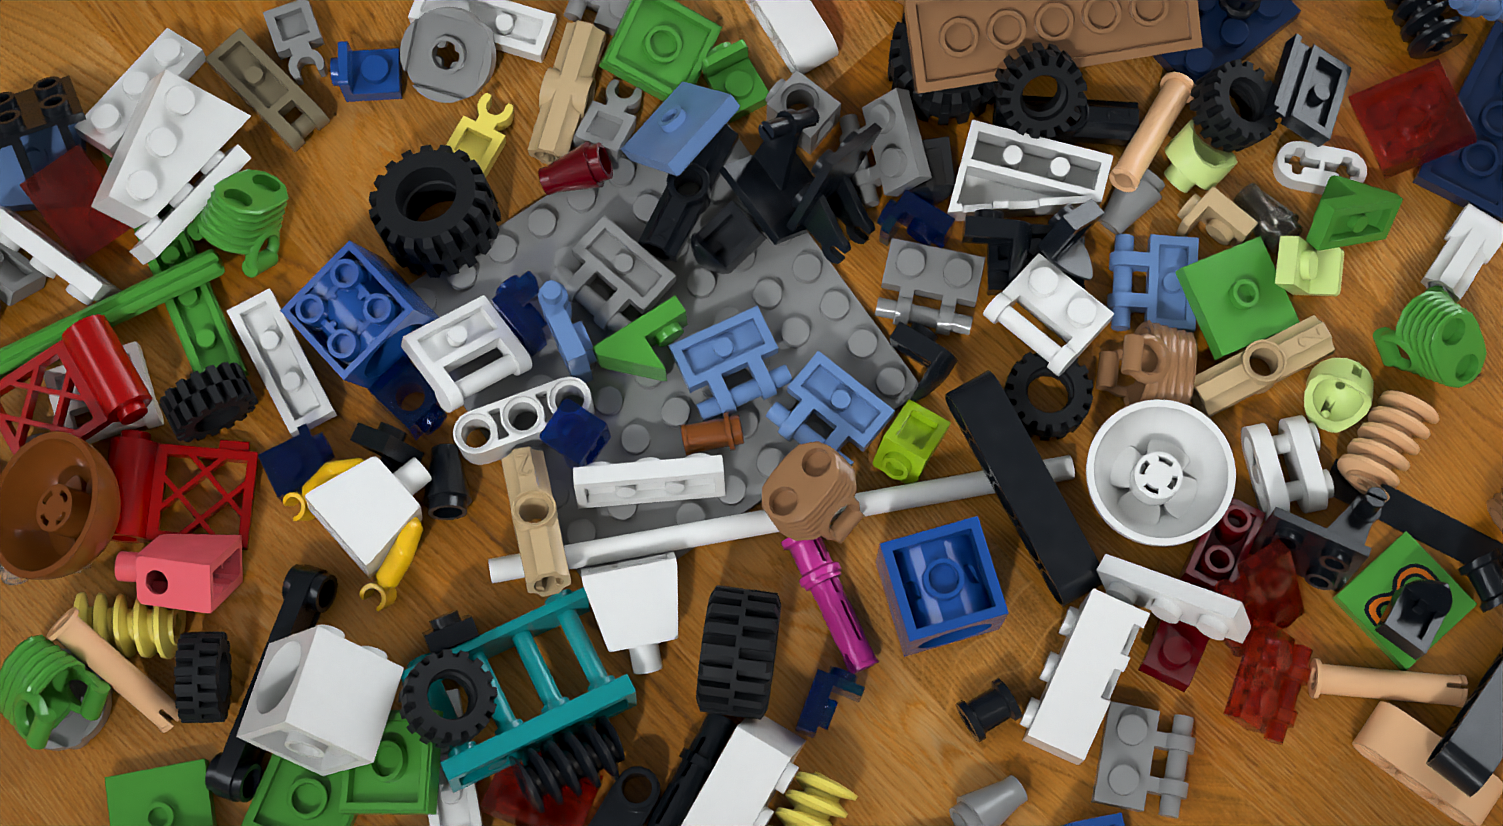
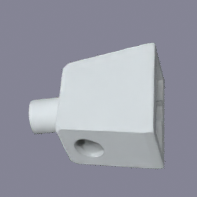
[581,551,678,674]

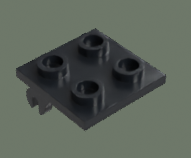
[0,76,87,193]
[786,123,883,264]

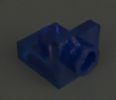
[877,190,955,248]
[491,271,547,356]
[540,399,611,470]
[258,423,336,502]
[795,666,865,738]

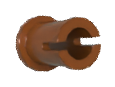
[680,412,744,456]

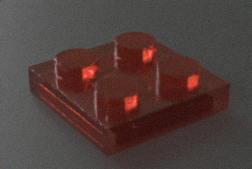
[1348,59,1477,179]

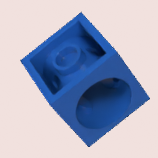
[280,240,439,392]
[875,516,1009,657]

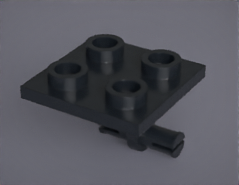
[719,106,839,245]
[1249,487,1387,593]

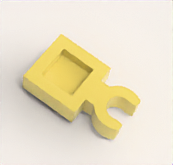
[446,93,514,178]

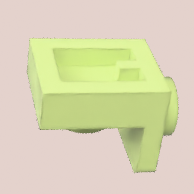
[1275,236,1344,296]

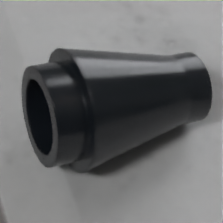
[423,444,472,520]

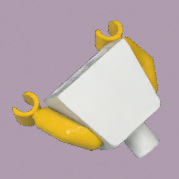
[283,456,432,611]

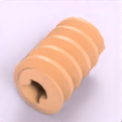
[1337,390,1439,502]

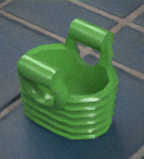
[187,169,289,278]
[1372,286,1487,388]
[0,635,111,750]

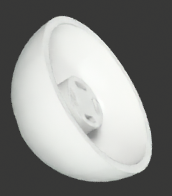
[1086,399,1236,547]

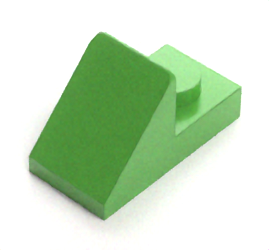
[1306,175,1403,251]
[593,295,688,381]

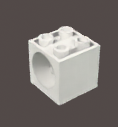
[236,625,404,776]

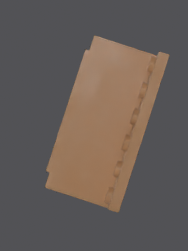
[892,0,1203,94]

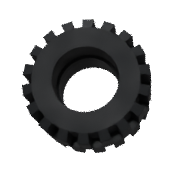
[888,13,999,126]
[369,145,501,278]
[696,585,781,720]

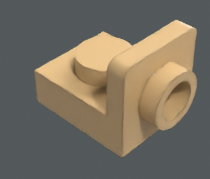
[1176,186,1258,247]

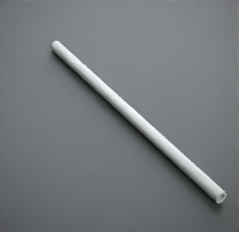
[488,455,1075,583]

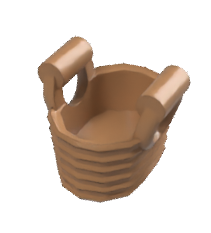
[1096,320,1197,407]
[762,441,865,544]

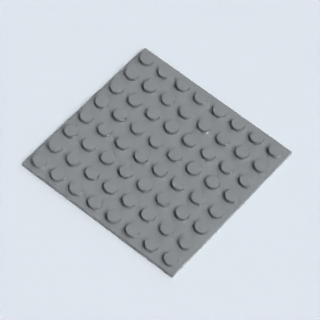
[409,123,919,577]

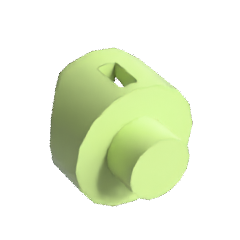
[1164,119,1238,193]
[1304,358,1374,433]

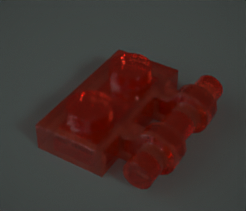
[1214,539,1305,657]
[1223,619,1313,745]

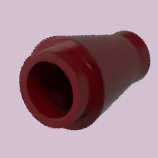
[538,142,613,195]

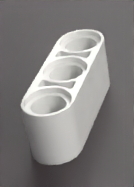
[745,0,839,75]
[453,376,595,465]

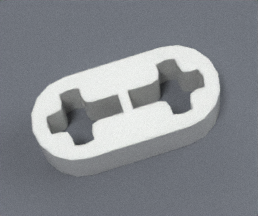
[1272,141,1367,195]

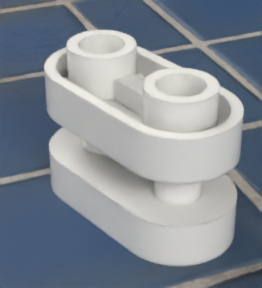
[1241,415,1334,521]

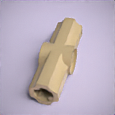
[528,20,606,165]
[1191,315,1335,418]
[501,446,571,597]

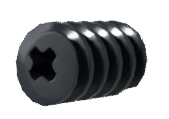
[1384,0,1468,59]
[509,715,625,814]

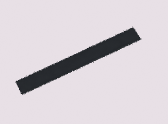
[1329,459,1503,567]

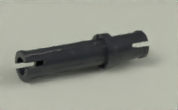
[646,713,737,826]

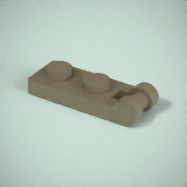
[205,28,330,152]

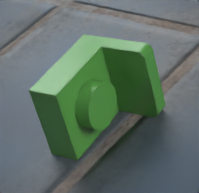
[702,39,769,123]

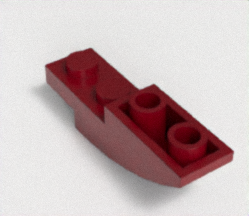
[1138,497,1266,692]

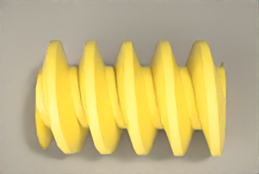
[73,592,186,659]
[768,771,858,826]

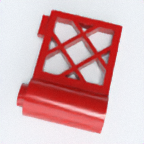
[0,314,152,455]
[107,430,259,550]

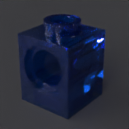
[368,356,447,440]

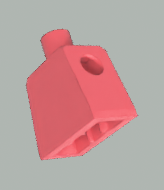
[115,534,243,613]

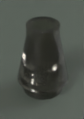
[1233,183,1303,254]

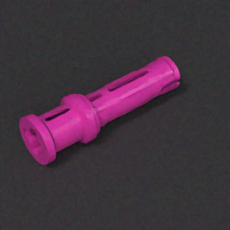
[781,536,879,675]

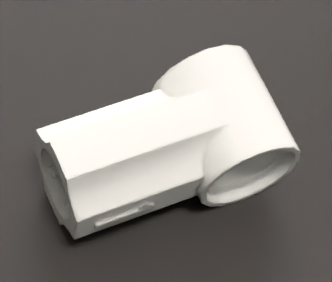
[1421,203,1503,303]

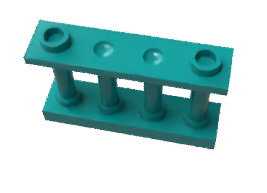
[401,587,637,793]

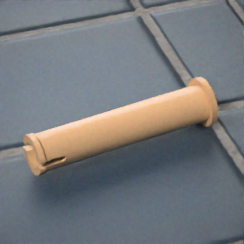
[1109,72,1196,192]
[46,607,180,733]
[1308,658,1468,708]

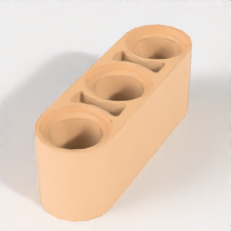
[1352,701,1503,826]

